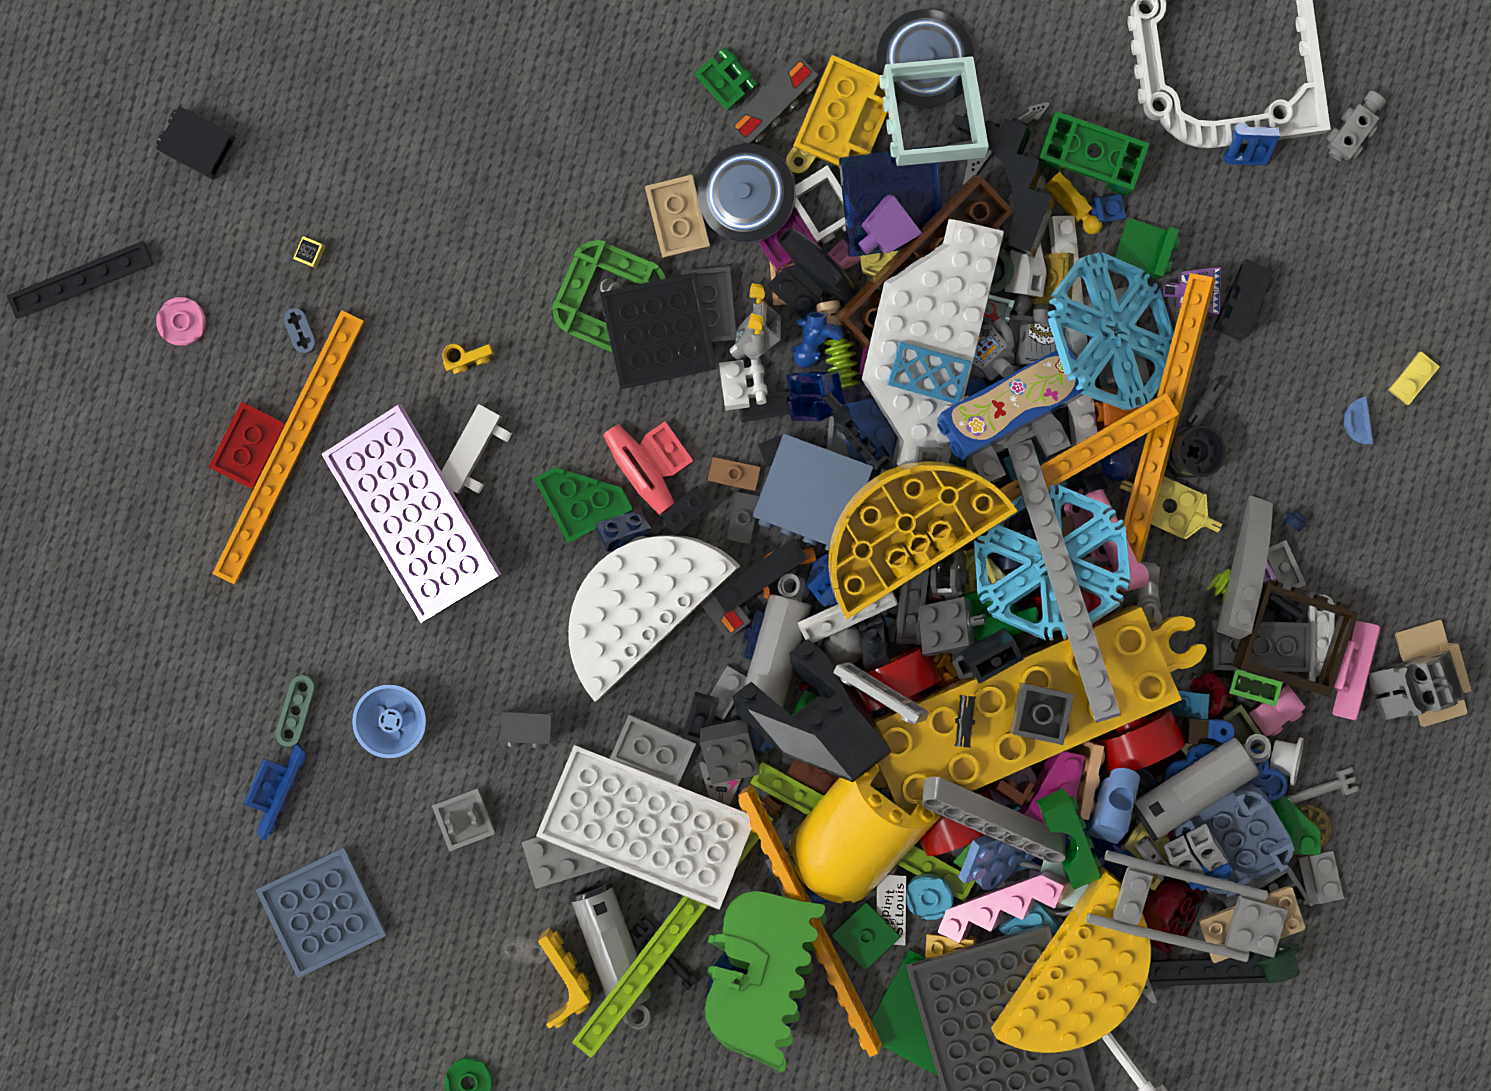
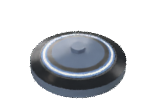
[876,9,974,108]
[698,143,796,243]

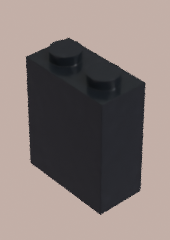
[156,106,236,180]

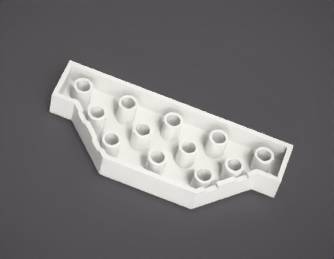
[862,219,1004,466]

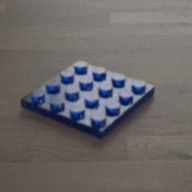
[839,145,942,257]

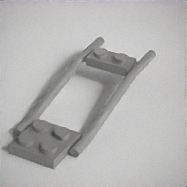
[1086,850,1288,962]

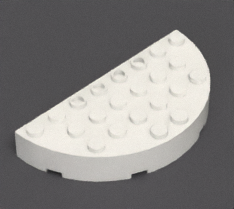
[568,535,741,702]

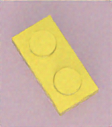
[1388,352,1440,405]

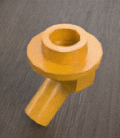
[931,652,958,680]

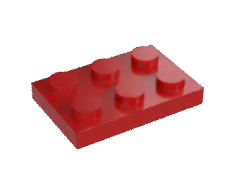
[209,402,285,490]

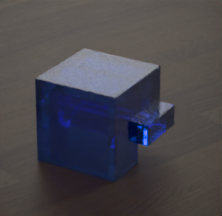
[786,372,845,422]

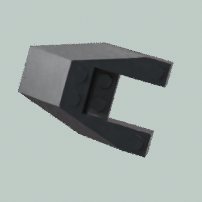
[732,639,891,782]

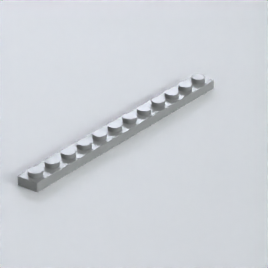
[1008,439,1121,723]

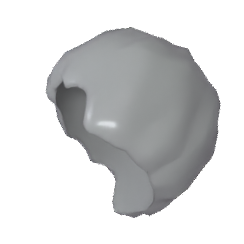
[824,625,863,665]

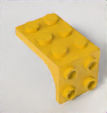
[538,928,593,1028]

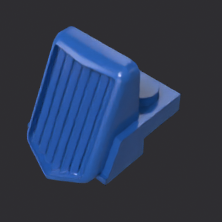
[805,552,838,607]

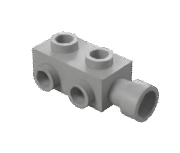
[1326,91,1386,161]

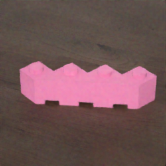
[938,870,1069,943]

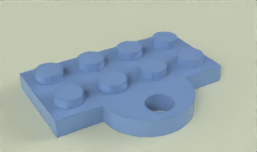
[959,835,1036,890]

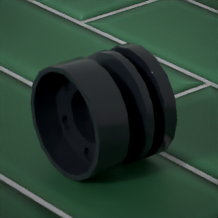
[1166,426,1226,478]

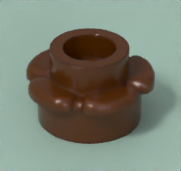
[761,794,783,817]

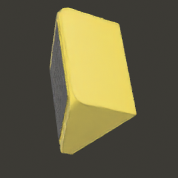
[293,237,326,268]

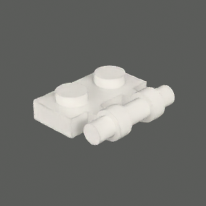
[719,357,768,411]

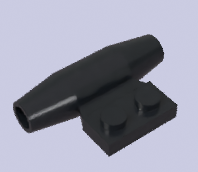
[768,228,860,319]

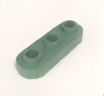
[276,675,316,747]

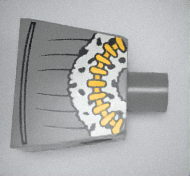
[1015,309,1064,365]

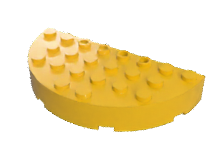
[828,461,1017,619]
[991,867,1151,1053]

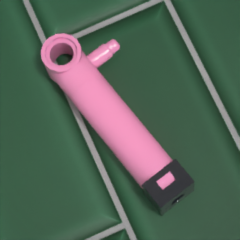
[1070,473,1149,592]

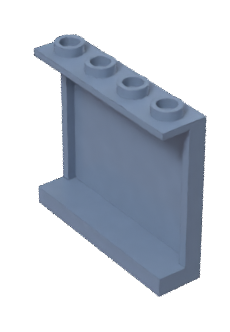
[752,434,878,551]

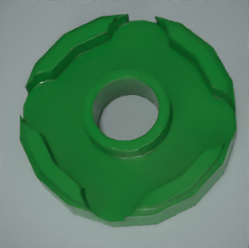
[444,1058,493,1091]

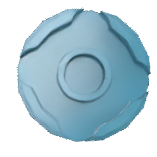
[906,873,954,920]

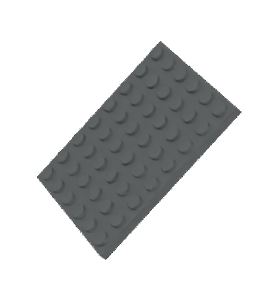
[906,923,1095,1091]

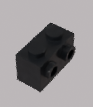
[960,628,1024,684]

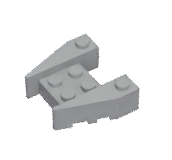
[964,395,1071,483]

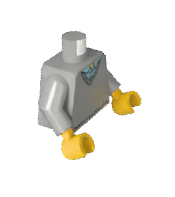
[730,283,781,360]

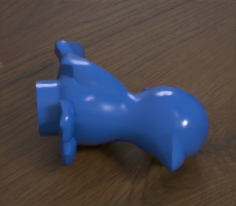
[791,312,843,368]

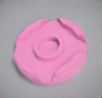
[156,297,206,346]

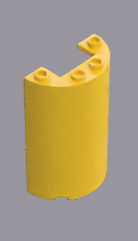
[789,766,941,903]

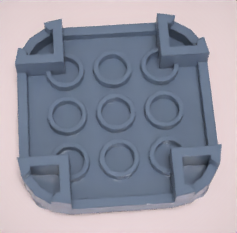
[1174,782,1295,897]

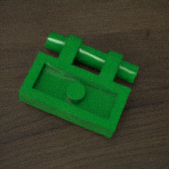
[694,47,758,111]

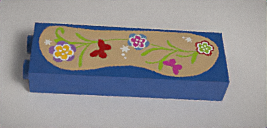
[937,345,1084,462]

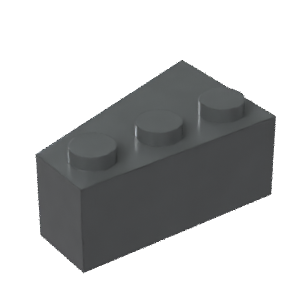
[1218,865,1312,908]

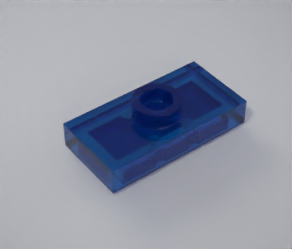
[743,609,765,659]

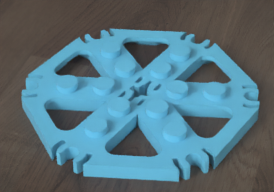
[1048,252,1174,410]
[974,485,1131,640]

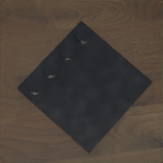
[599,272,717,390]

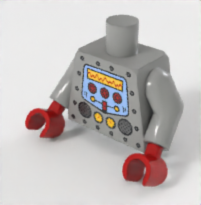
[969,302,1015,380]

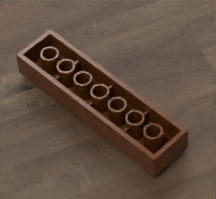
[835,175,1014,350]

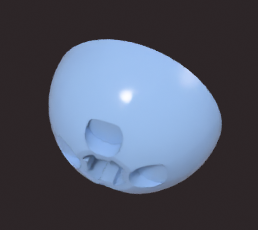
[352,685,426,758]

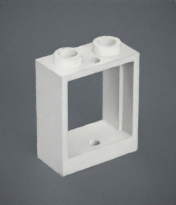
[794,165,859,245]

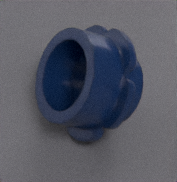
[1284,510,1307,532]

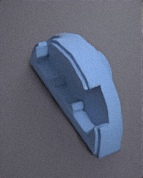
[1344,396,1373,445]

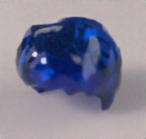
[1099,440,1139,482]

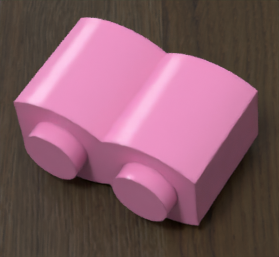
[1246,683,1306,737]

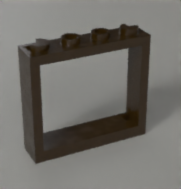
[1232,579,1358,697]

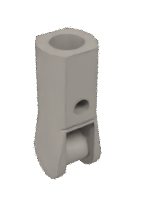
[1135,836,1171,881]

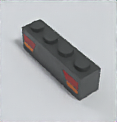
[728,55,818,145]
[701,584,752,639]

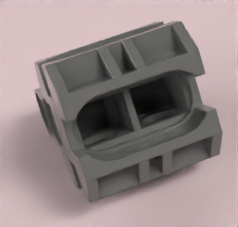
[1368,651,1465,720]

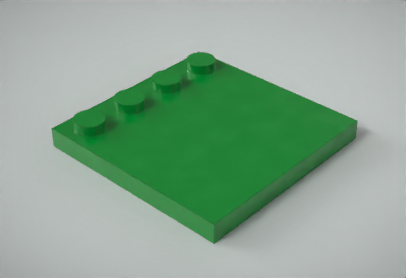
[870,949,937,1075]

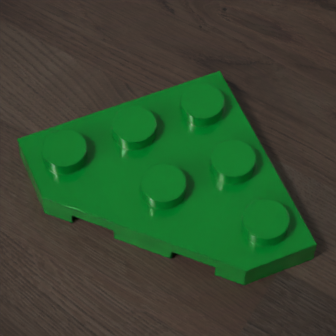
[534,467,633,543]
[1270,795,1321,855]

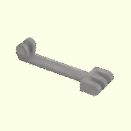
[1284,767,1360,803]

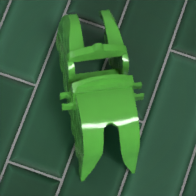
[705,891,827,1073]

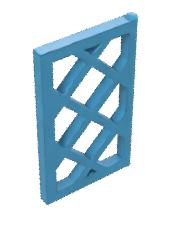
[887,341,971,404]

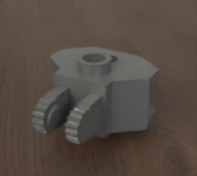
[931,551,969,601]

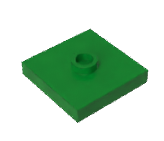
[831,901,900,970]

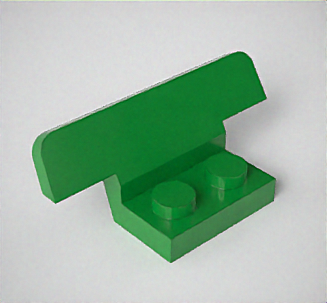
[961,590,1039,643]

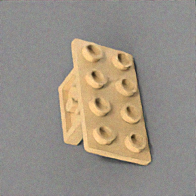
[1395,620,1472,727]
[1199,886,1305,963]

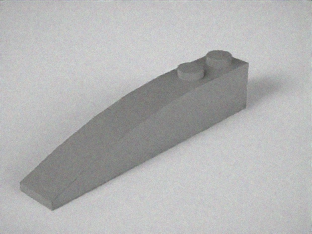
[1217,495,1273,640]

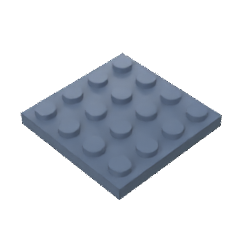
[256,847,387,978]

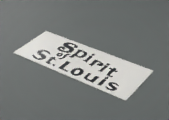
[877,875,906,945]

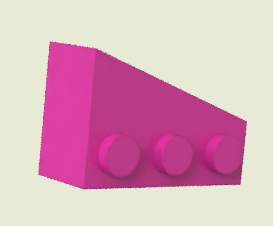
[1017,751,1085,824]

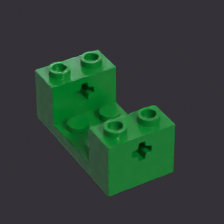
[1037,111,1150,196]

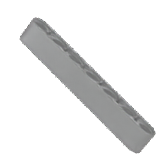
[922,777,1066,863]

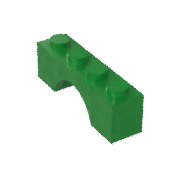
[1036,788,1101,890]

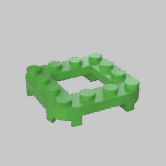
[552,240,666,352]

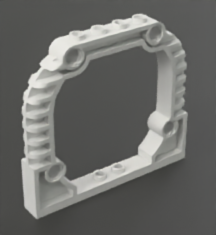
[1128,0,1331,148]

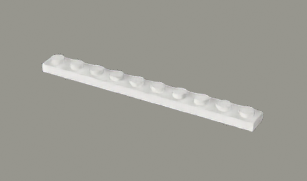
[1048,216,1097,446]

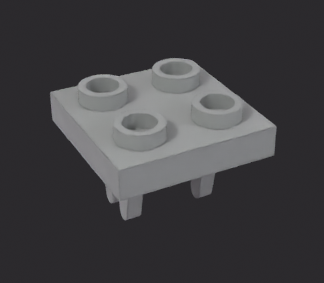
[432,787,496,852]

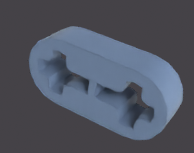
[284,308,317,354]

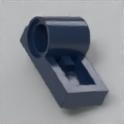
[595,509,651,552]

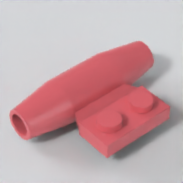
[603,421,693,515]

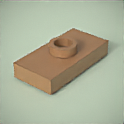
[708,457,760,491]

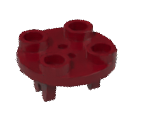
[1191,672,1234,719]

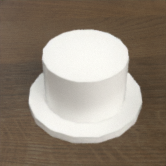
[1270,737,1304,786]

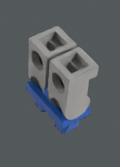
[1164,824,1233,891]

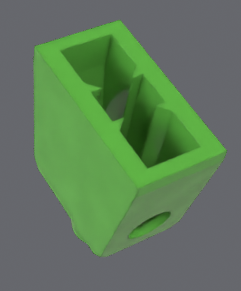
[1229,669,1283,706]

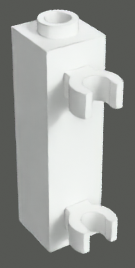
[441,404,512,494]

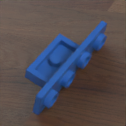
[244,744,306,841]

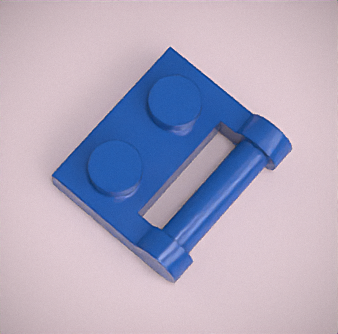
[1223,123,1280,165]

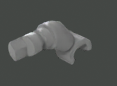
[1136,562,1162,626]

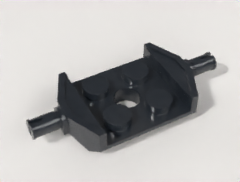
[822,392,897,471]

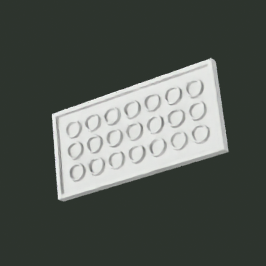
[536,745,752,910]

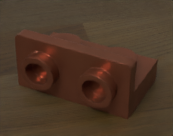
[786,759,840,794]
[988,778,1035,805]

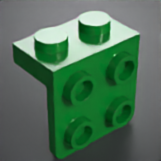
[1115,219,1180,280]

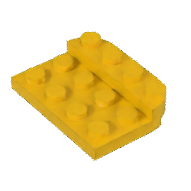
[793,55,887,170]

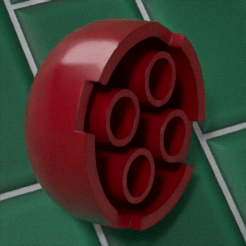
[1142,878,1203,954]

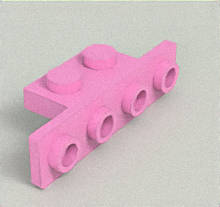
[1332,621,1381,721]

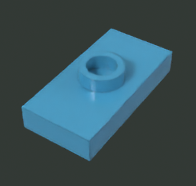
[1169,690,1209,719]

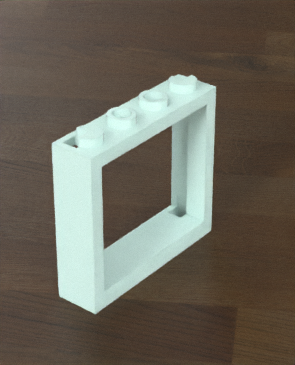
[880,57,989,166]

